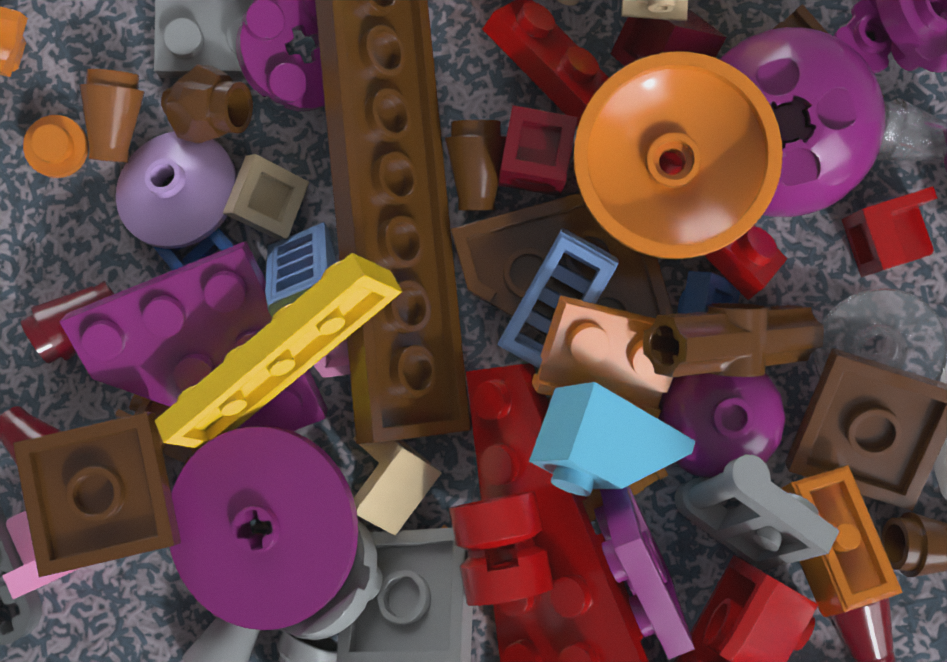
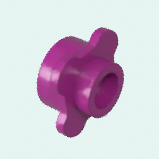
[834,0,892,73]

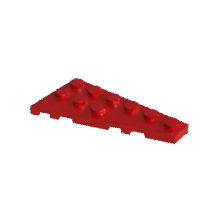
[466,363,649,662]

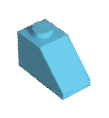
[529,382,695,496]

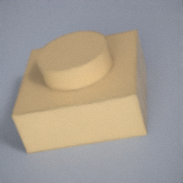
[223,154,309,239]

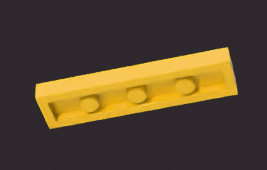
[155,253,403,449]

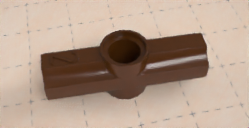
[643,303,824,377]

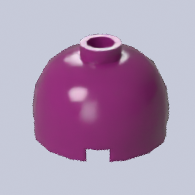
[658,373,785,479]

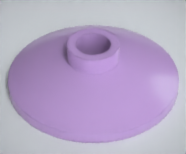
[116,131,237,249]

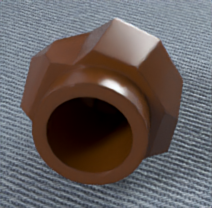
[161,64,253,144]

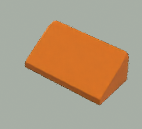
[781,465,903,617]

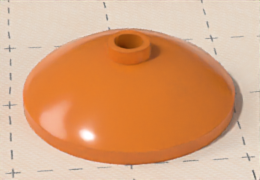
[573,52,783,259]

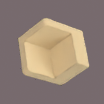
[353,435,442,536]

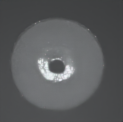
[813,288,947,381]

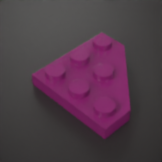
[60,241,328,431]

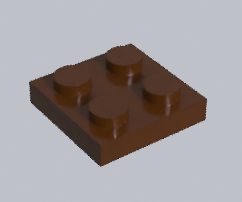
[785,348,947,511]
[13,412,181,577]

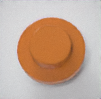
[23,115,89,178]

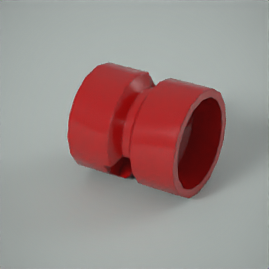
[448,491,554,606]

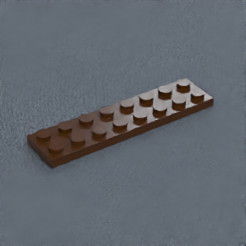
[315,0,471,444]

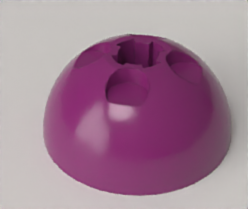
[719,27,886,217]

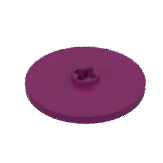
[170,426,358,630]

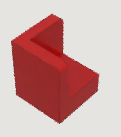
[841,186,938,277]

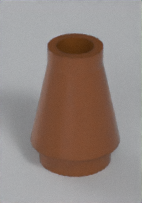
[79,69,145,163]

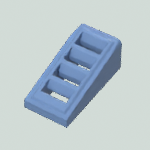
[265,222,336,317]
[497,228,619,368]

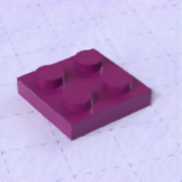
[594,485,695,659]

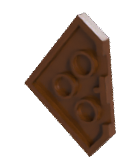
[451,193,674,336]

